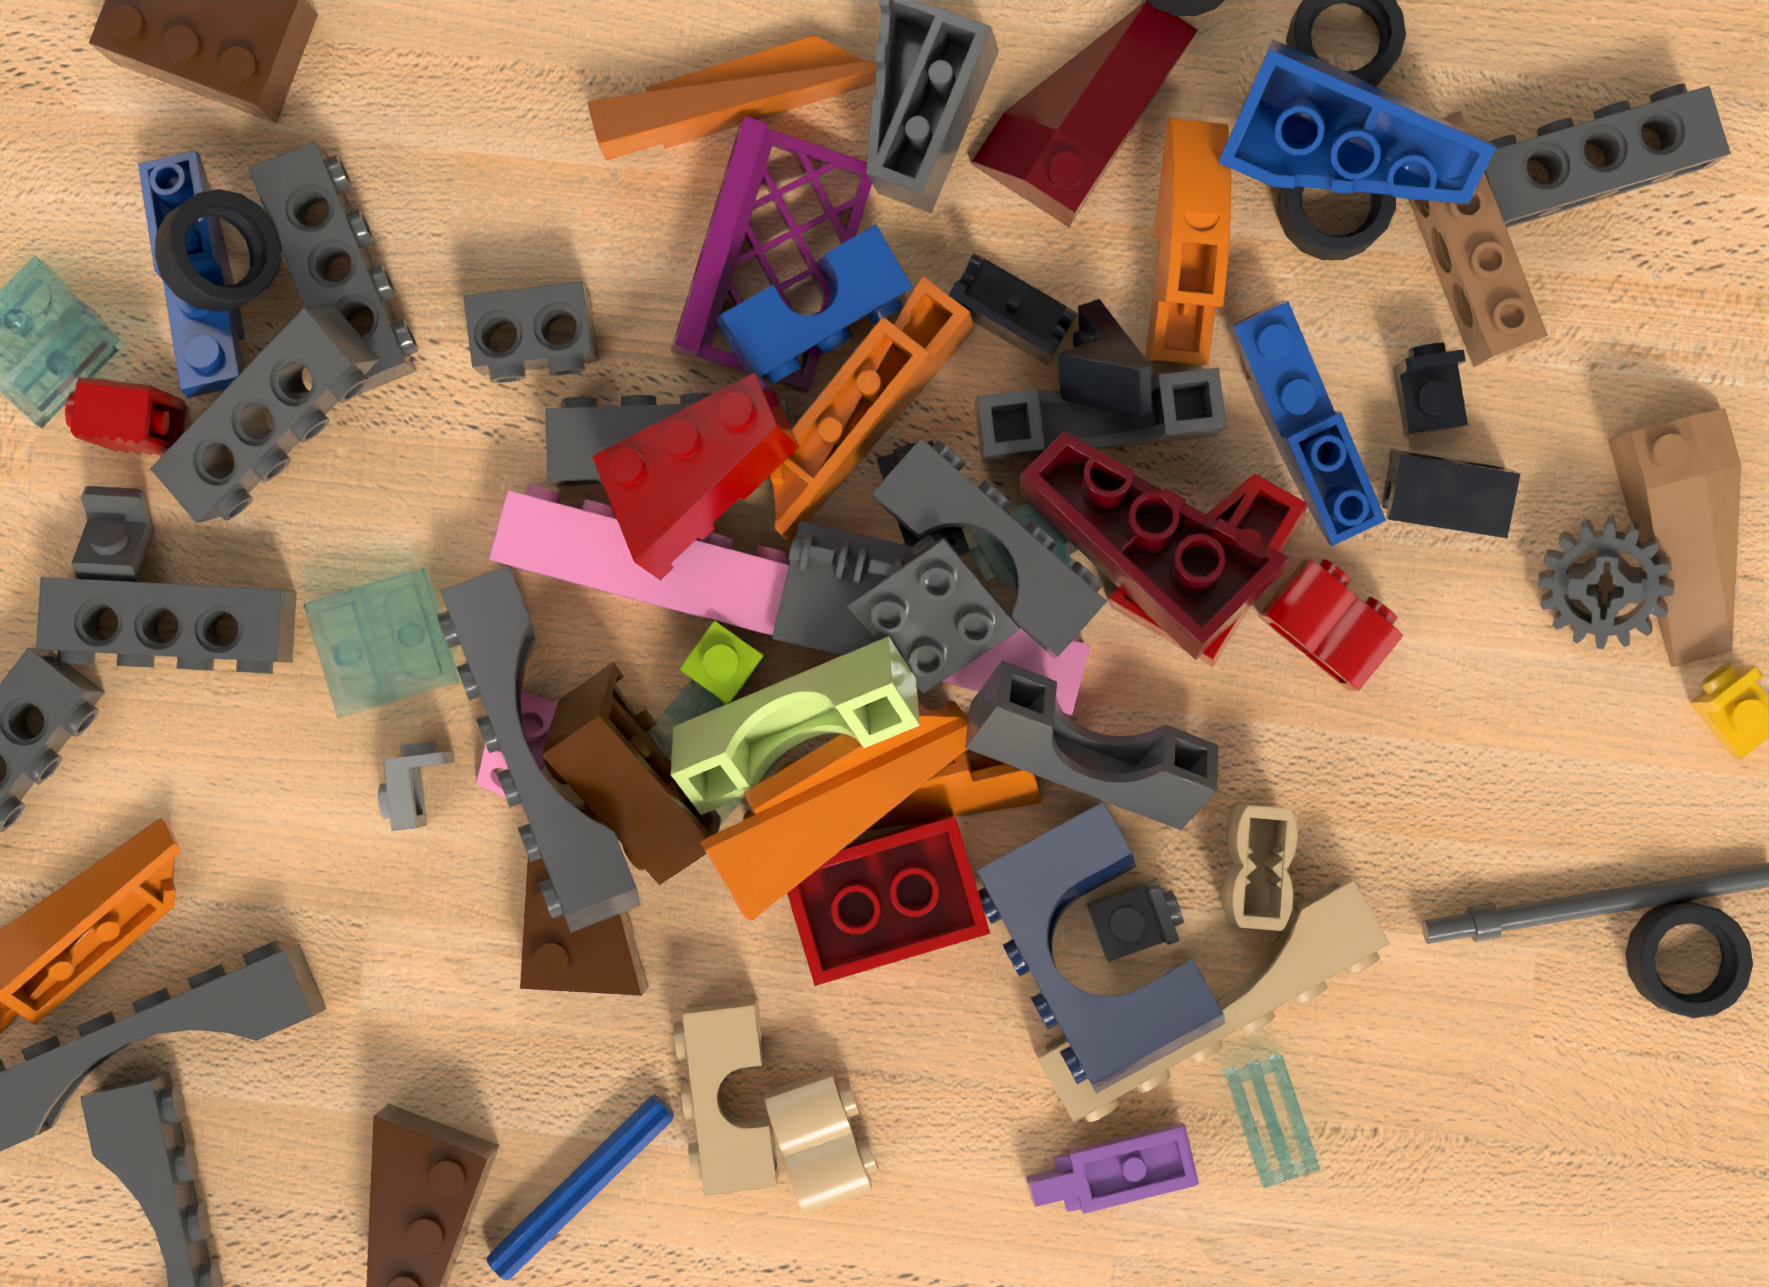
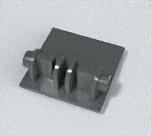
[772,520,916,655]
[847,535,1020,694]

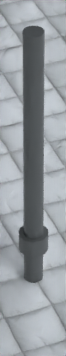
[1422,863,1769,944]

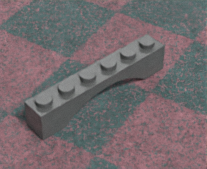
[437,565,641,933]
[0,940,327,1151]
[80,1072,223,1287]

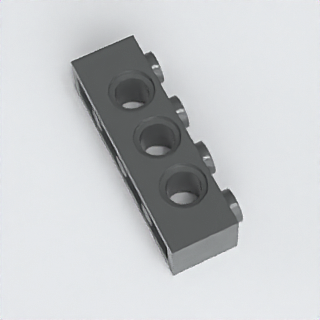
[1485,83,1731,229]
[248,141,419,396]
[150,304,380,523]
[36,577,297,674]
[0,648,105,832]

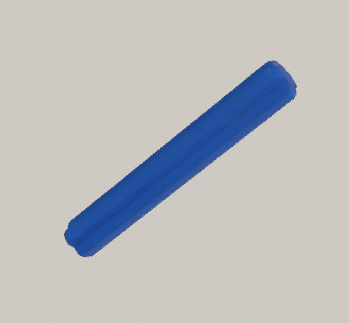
[486,1095,674,1281]

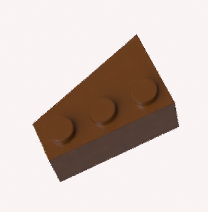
[89,0,318,123]
[541,662,721,885]
[520,805,649,996]
[366,1104,500,1287]

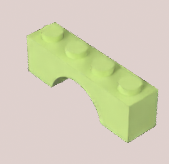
[671,636,920,815]

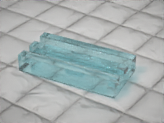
[1223,1053,1321,1188]

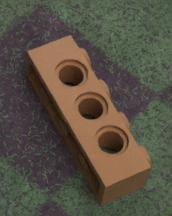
[1408,111,1548,367]

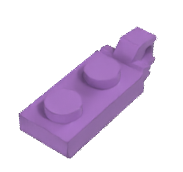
[1026,1122,1199,1214]

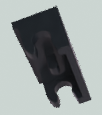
[948,252,1078,365]
[1382,449,1521,538]

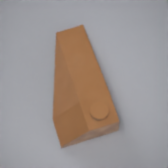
[1608,408,1741,667]

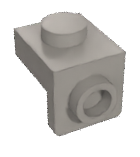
[378,741,455,831]

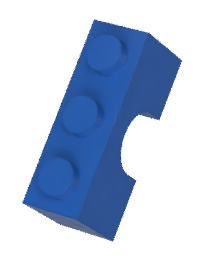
[715,224,913,385]

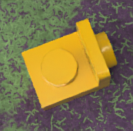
[1689,664,1769,759]

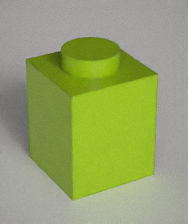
[679,620,768,704]

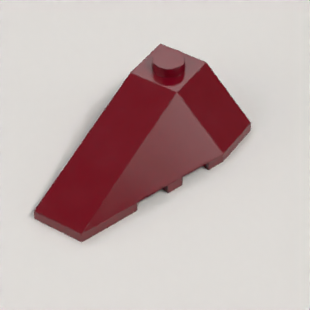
[971,0,1198,227]

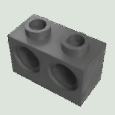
[463,281,599,383]

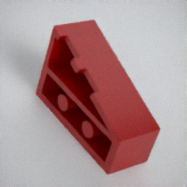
[592,373,799,581]
[1108,473,1308,667]

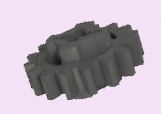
[1538,517,1674,649]

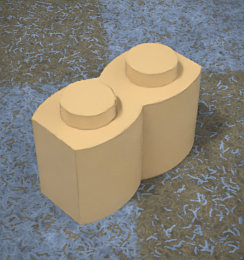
[1222,803,1298,931]
[764,1069,879,1214]

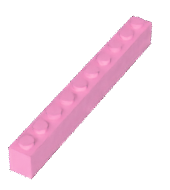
[489,484,1090,715]

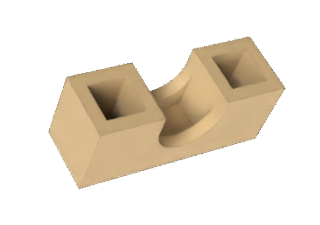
[674,998,779,1196]

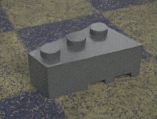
[866,0,999,213]

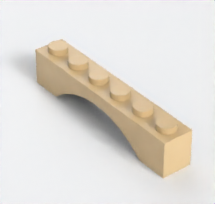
[1034,876,1390,1122]

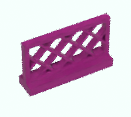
[670,116,872,392]

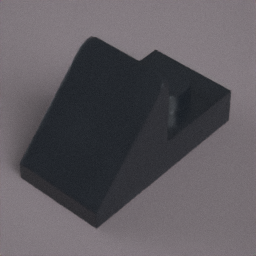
[1058,299,1152,417]

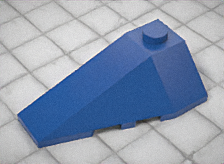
[1218,39,1497,204]

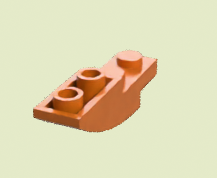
[1145,118,1231,366]

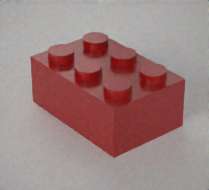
[787,813,991,986]

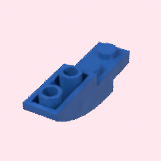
[138,150,245,398]
[1229,300,1386,546]

